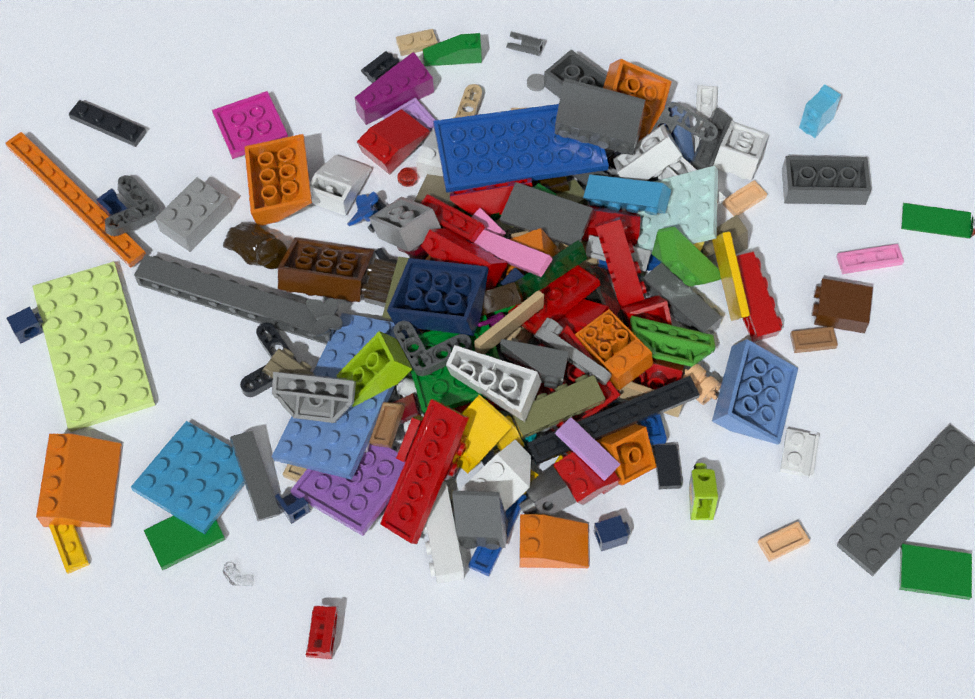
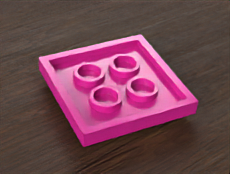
[212,91,288,159]

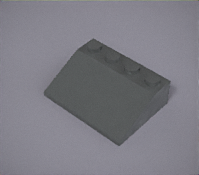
[555,78,645,155]

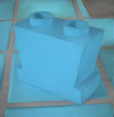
[799,84,841,138]

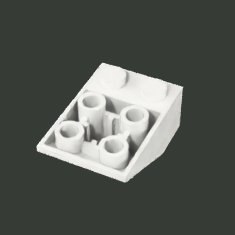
[310,155,371,216]

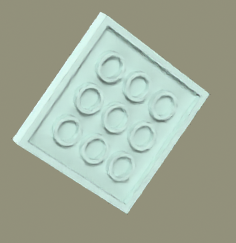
[635,166,718,254]

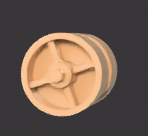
[682,364,722,405]

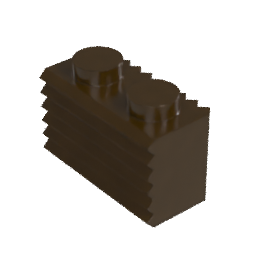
[361,258,396,307]

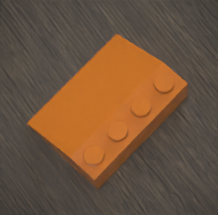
[603,59,672,141]
[244,134,312,226]
[36,434,122,527]

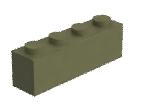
[512,375,605,439]

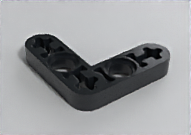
[240,323,297,397]

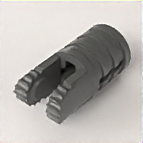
[506,31,544,56]

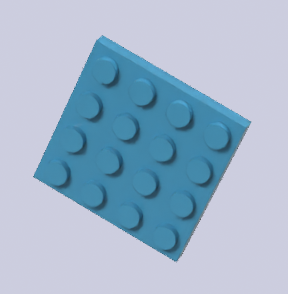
[131,421,245,534]

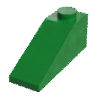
[423,33,482,66]

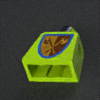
[689,463,718,520]

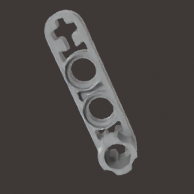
[534,318,612,385]

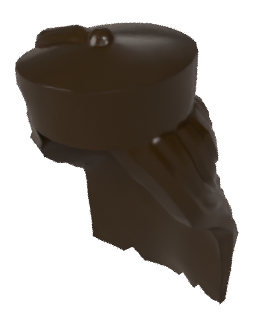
[223,222,287,269]

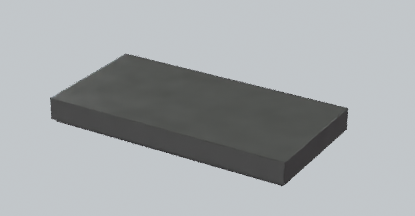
[499,182,594,246]

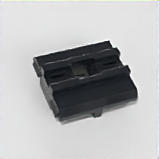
[361,51,399,83]

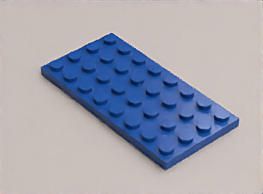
[433,104,609,193]

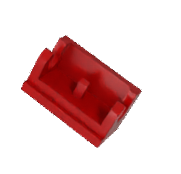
[306,606,338,659]

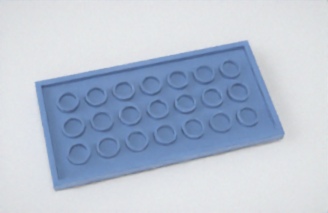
[272,313,420,480]

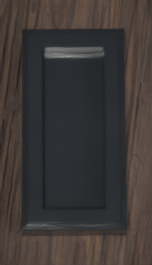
[654,444,682,490]

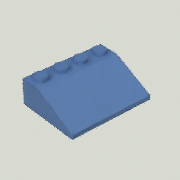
[712,339,798,445]

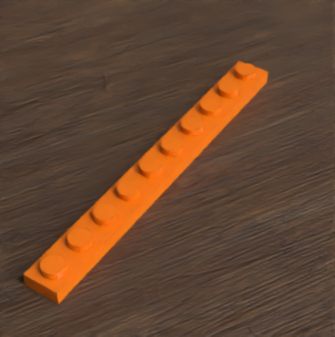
[5,132,146,268]

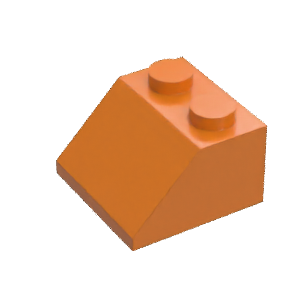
[596,424,656,486]

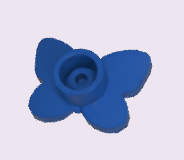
[347,191,379,226]

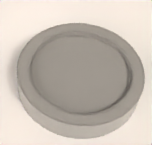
[527,73,545,91]

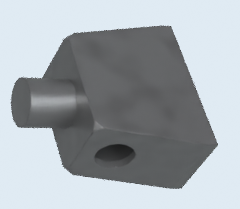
[518,466,576,516]

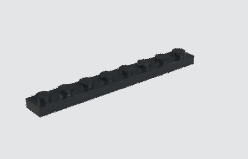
[527,376,700,465]

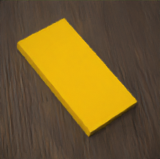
[712,232,750,321]

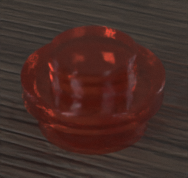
[397,167,418,187]

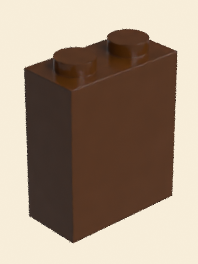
[811,278,873,334]

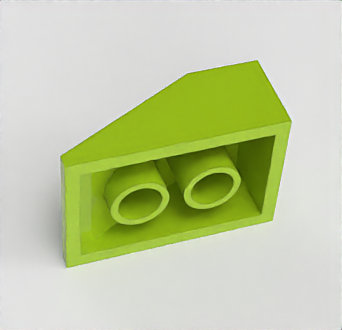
[336,331,412,407]

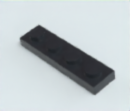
[69,100,147,147]

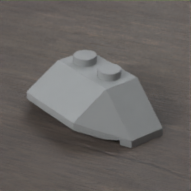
[272,372,356,423]

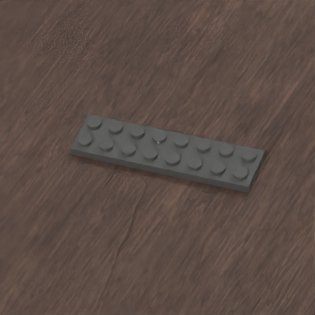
[837,425,975,577]

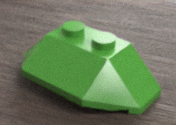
[652,227,721,286]
[630,316,715,367]

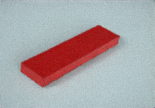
[420,194,485,243]

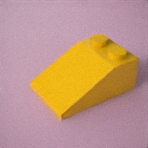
[457,395,513,474]

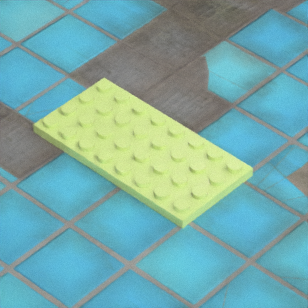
[32,261,156,432]

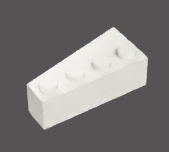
[446,345,541,422]

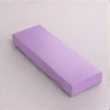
[555,417,620,481]

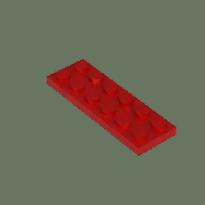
[380,399,469,544]

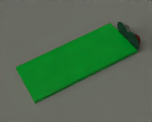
[901,203,975,239]

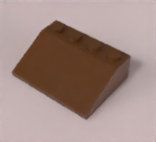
[278,237,375,302]

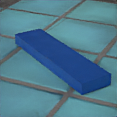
[468,495,527,576]

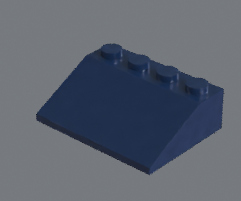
[387,258,488,336]

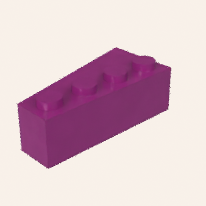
[355,52,434,125]

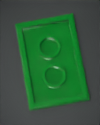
[143,516,226,571]
[899,544,972,600]

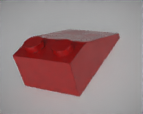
[357,109,430,175]

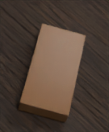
[790,327,838,353]
[369,402,405,448]

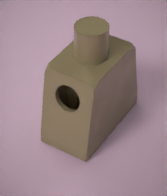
[700,215,748,258]

